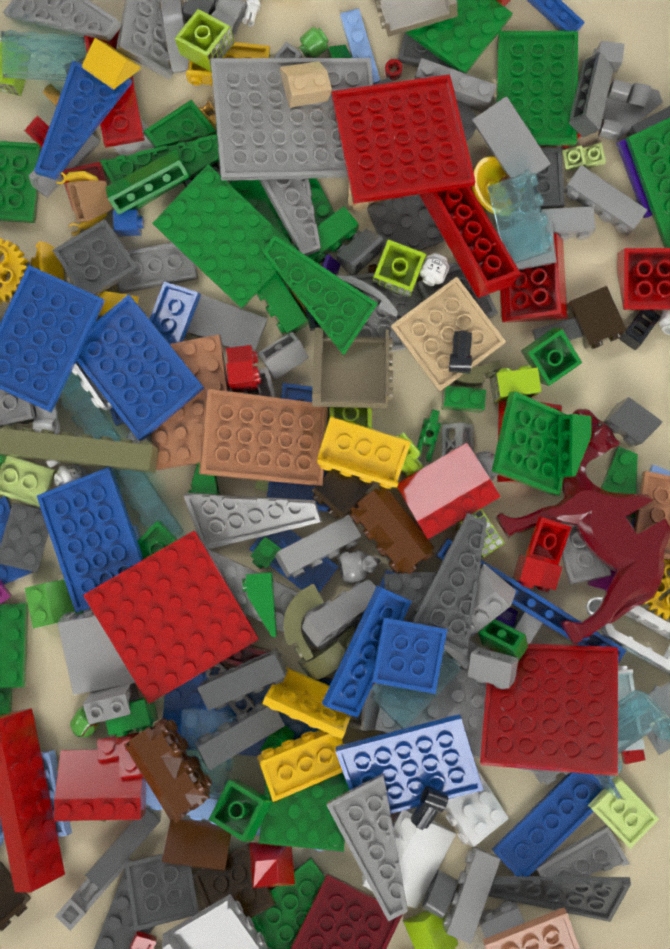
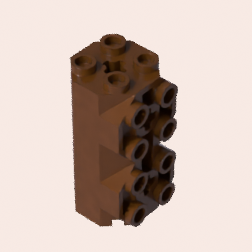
[350,485,435,575]
[124,718,213,823]

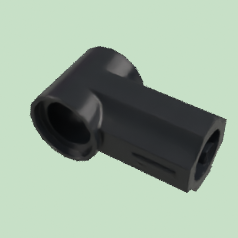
[449,331,472,374]
[411,786,448,830]

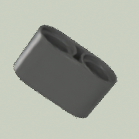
[422,869,458,918]

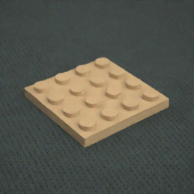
[391,277,506,392]

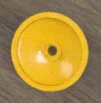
[472,157,522,216]

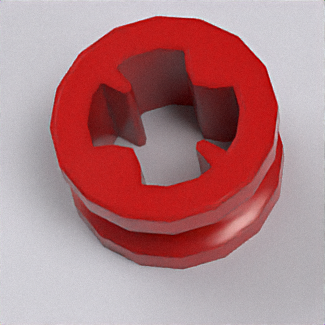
[385,59,403,80]

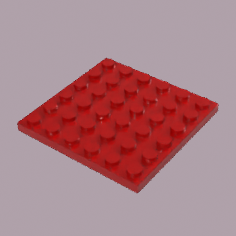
[331,74,476,204]
[83,530,259,704]
[480,644,618,776]

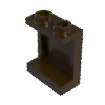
[567,286,627,350]
[311,469,375,519]
[0,861,31,932]

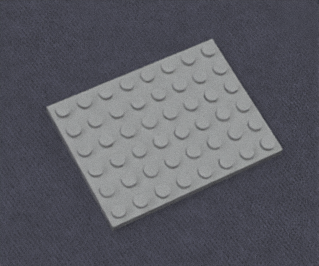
[210,58,373,181]

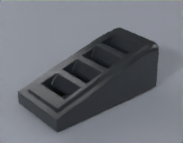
[620,310,661,350]

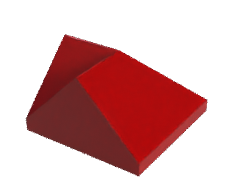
[526,516,572,565]
[250,842,295,888]

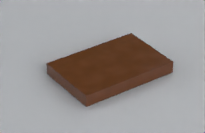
[162,819,232,872]

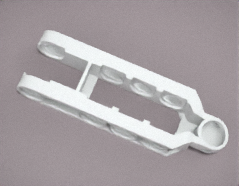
[586,597,670,675]

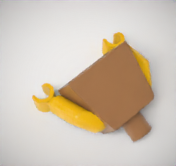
[56,171,113,235]

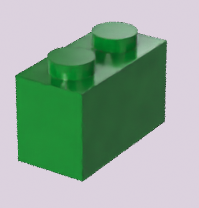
[441,386,486,413]
[478,619,528,661]

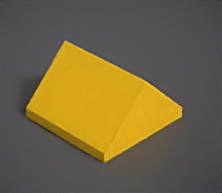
[82,38,141,90]

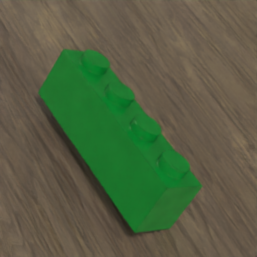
[105,150,189,215]
[294,206,359,264]
[256,273,308,335]

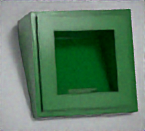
[328,45,352,58]

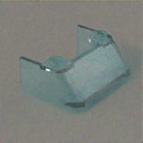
[595,690,670,799]

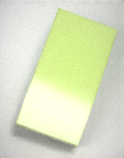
[562,143,606,171]

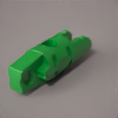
[416,409,441,462]

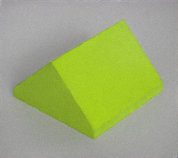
[403,910,458,949]

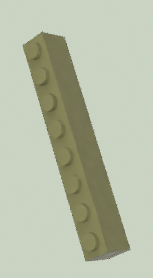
[0,425,159,473]

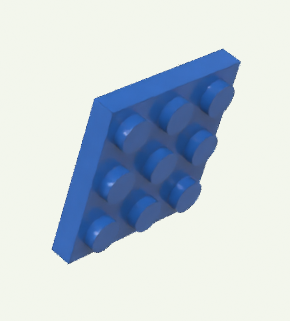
[371,617,447,694]

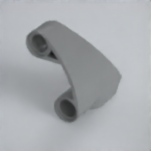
[598,79,663,141]

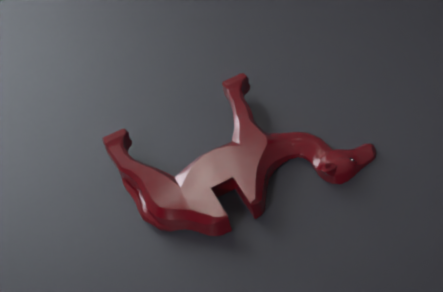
[496,409,670,645]

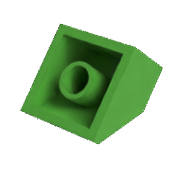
[25,579,80,629]

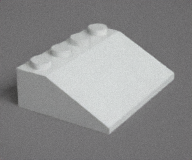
[362,809,456,909]

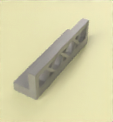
[29,134,100,198]
[442,423,474,457]

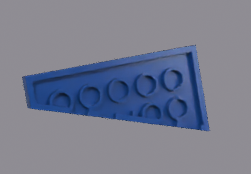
[34,61,132,180]

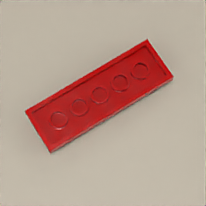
[84,29,145,148]

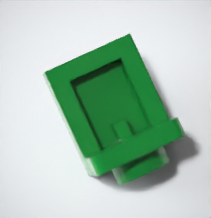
[250,537,282,569]
[260,726,295,751]

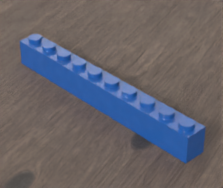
[435,539,627,664]

